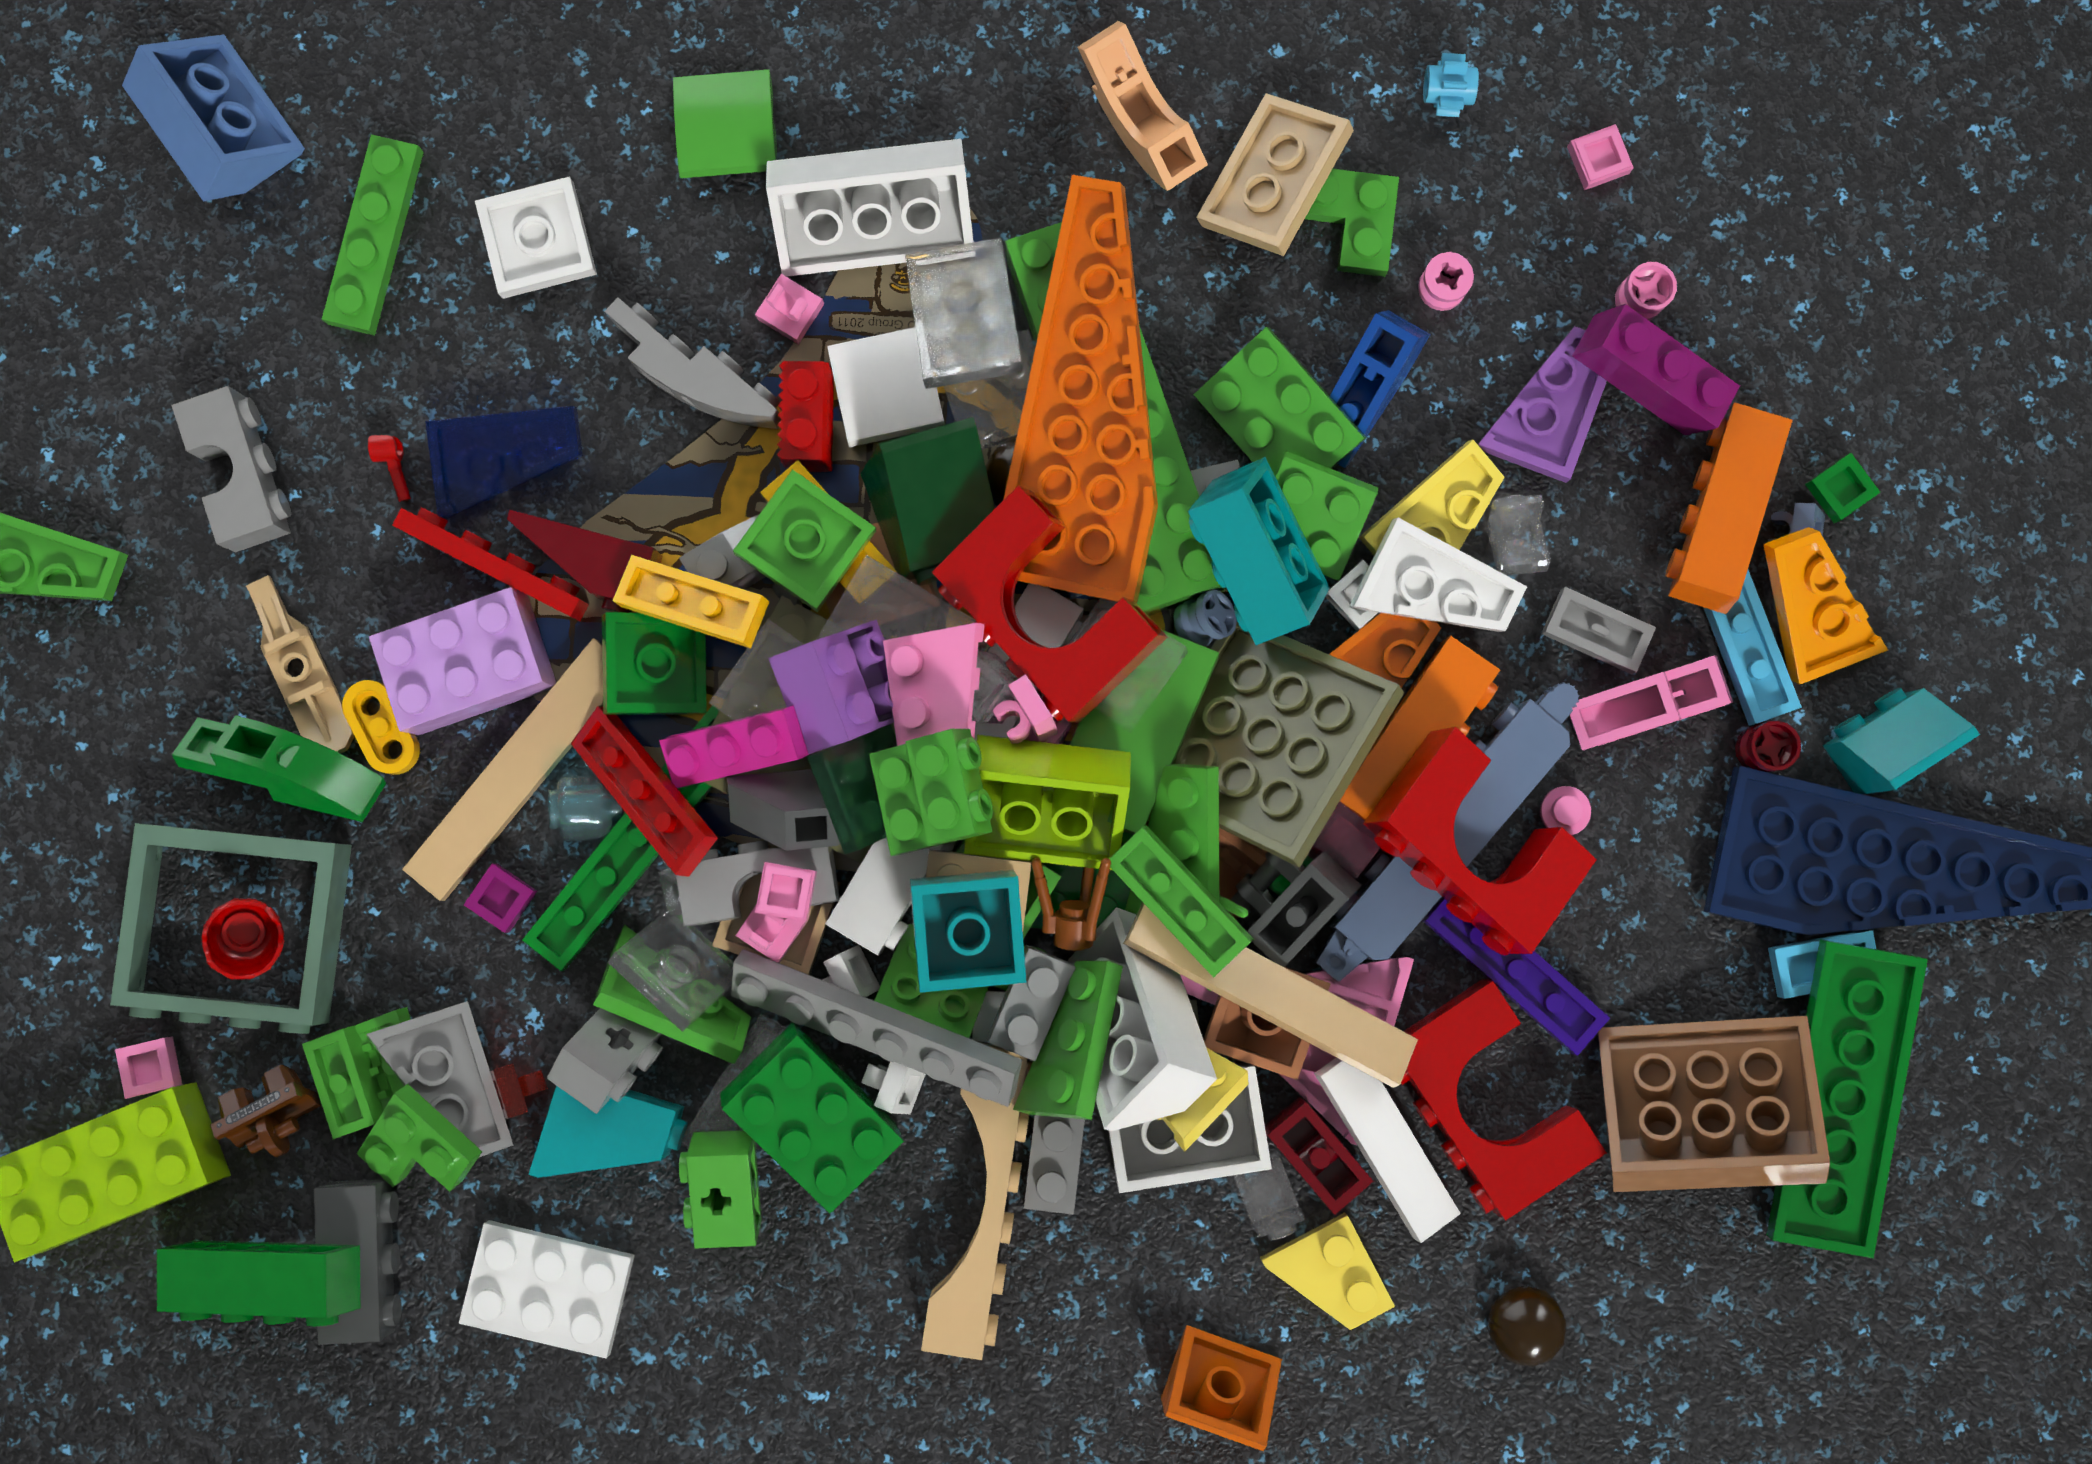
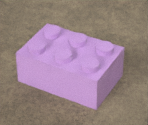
[369,587,556,735]

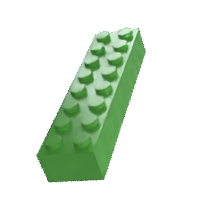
[1005,222,1225,616]

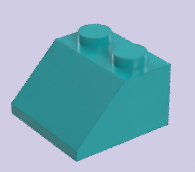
[1822,687,1980,794]

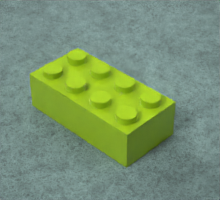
[0,1082,231,1263]

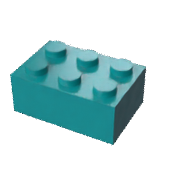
[1188,457,1330,645]

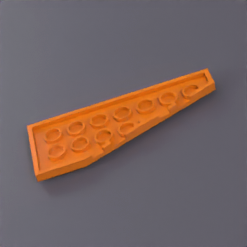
[1004,175,1158,603]

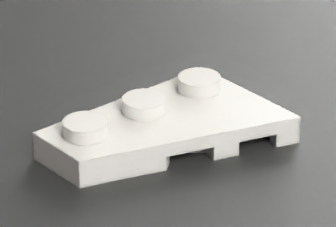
[1349,517,1527,632]

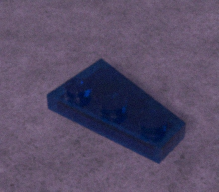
[425,406,583,519]

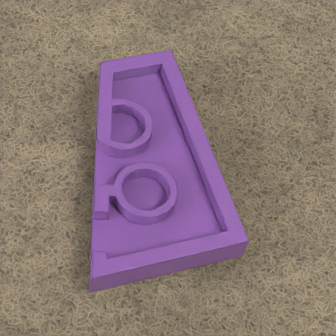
[1478,326,1607,483]

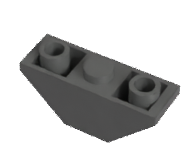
[727,764,881,851]

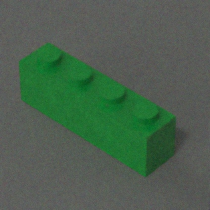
[157,1240,361,1327]

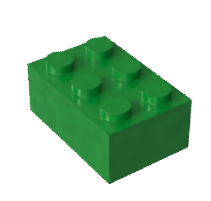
[720,1022,904,1214]

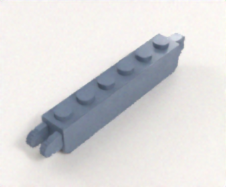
[1314,682,1580,981]

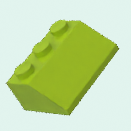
[964,735,1131,871]

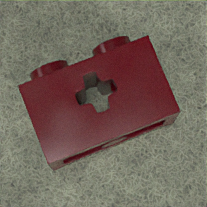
[1265,1096,1374,1215]

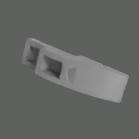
[604,297,781,429]

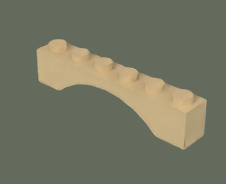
[921,1042,1033,1360]

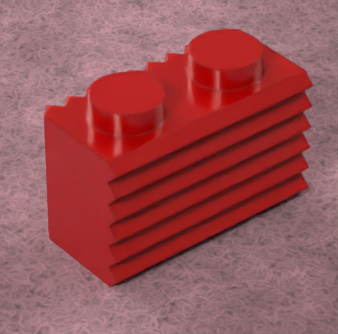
[777,361,834,472]

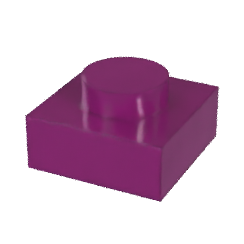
[464,863,538,933]

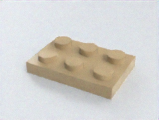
[1196,93,1354,256]

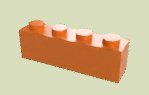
[1665,402,1793,614]
[1337,636,1500,824]

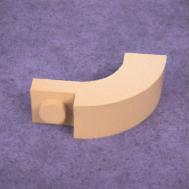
[1077,21,1208,191]

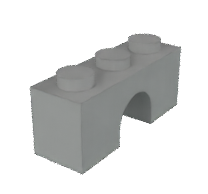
[171,386,291,552]
[676,841,840,926]

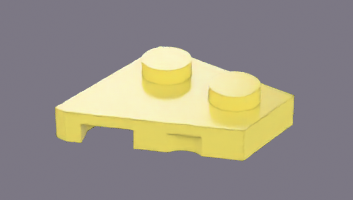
[1260,1213,1395,1330]

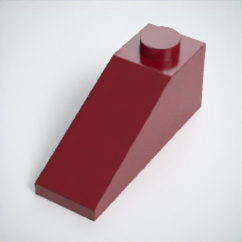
[507,510,663,613]

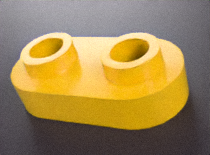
[342,680,420,775]

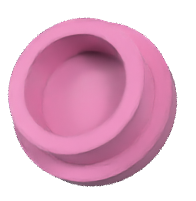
[1540,786,1591,835]

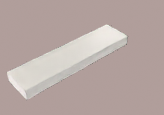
[1314,1058,1461,1243]

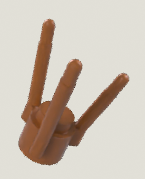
[1031,858,1111,951]

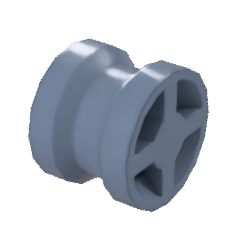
[1174,589,1237,646]

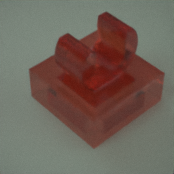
[490,1063,547,1119]

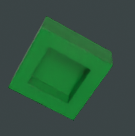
[1805,453,1880,523]

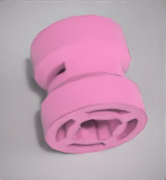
[1615,262,1677,321]

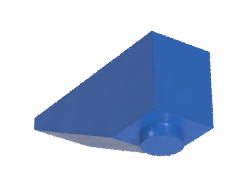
[1330,310,1430,468]

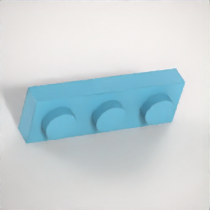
[1703,570,1802,726]

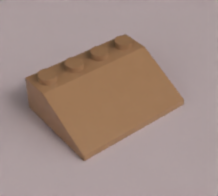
[1598,1016,1830,1192]

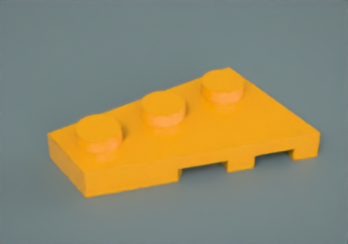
[1763,527,1888,685]

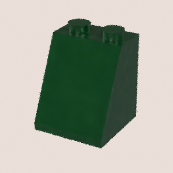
[860,417,995,586]

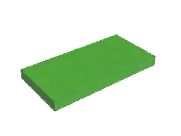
[1070,630,1219,835]

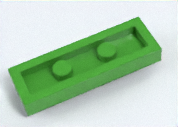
[1110,825,1254,978]

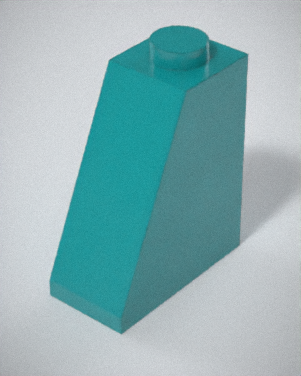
[528,1086,688,1178]

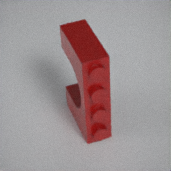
[932,485,1168,722]
[1363,727,1597,955]
[1401,979,1607,1221]

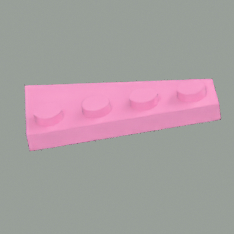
[883,623,984,746]

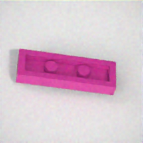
[659,705,809,788]

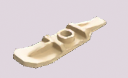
[246,575,355,754]

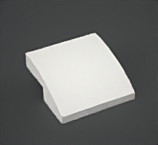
[827,325,945,447]

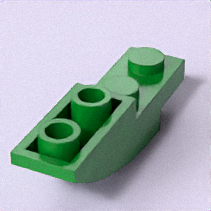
[172,715,386,822]

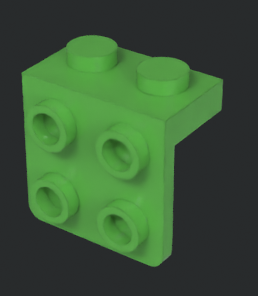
[874,923,989,1039]

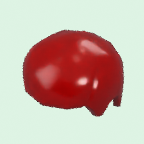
[201,898,284,979]

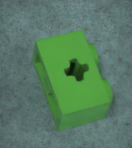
[679,1130,762,1248]

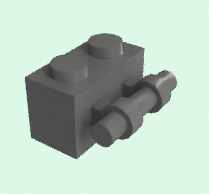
[1230,851,1362,967]

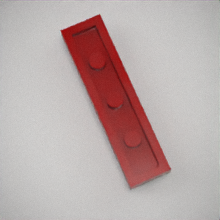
[392,507,589,621]
[571,706,718,877]

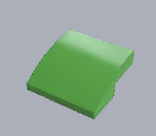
[673,69,777,178]
[302,1007,411,1139]

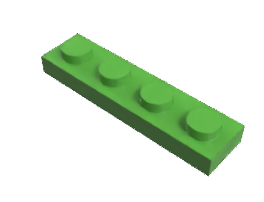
[322,134,424,336]

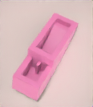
[1570,655,1733,750]

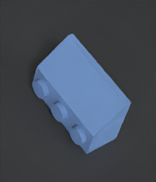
[122,34,305,201]

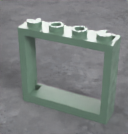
[110,823,352,1034]

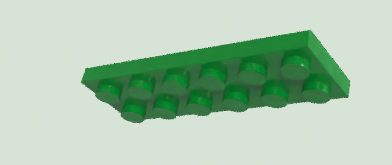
[1766,939,1928,1259]

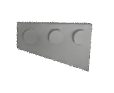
[366,1001,513,1158]

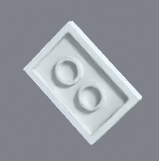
[459,1220,635,1358]

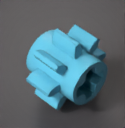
[1423,53,1479,117]

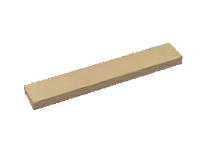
[402,638,603,901]
[1123,902,1418,1088]

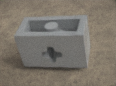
[547,1008,663,1114]

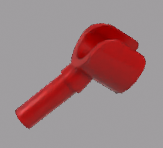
[368,435,411,502]

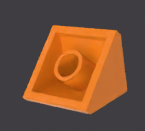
[1161,1325,1282,1451]

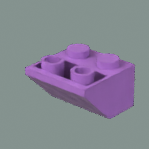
[768,619,894,754]

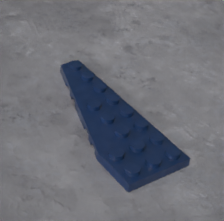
[1704,766,2092,935]

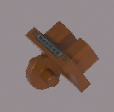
[210,1065,321,1157]

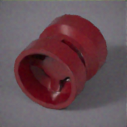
[1735,721,1801,772]

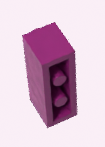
[1572,304,1740,436]

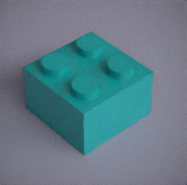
[910,870,1027,993]

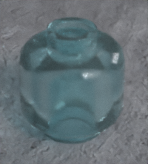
[548,775,622,841]

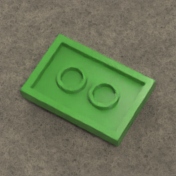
[1193,327,1366,476]

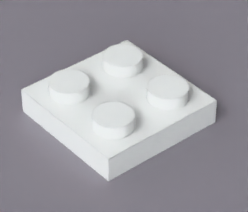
[475,176,597,299]

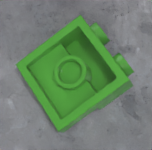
[869,729,993,856]

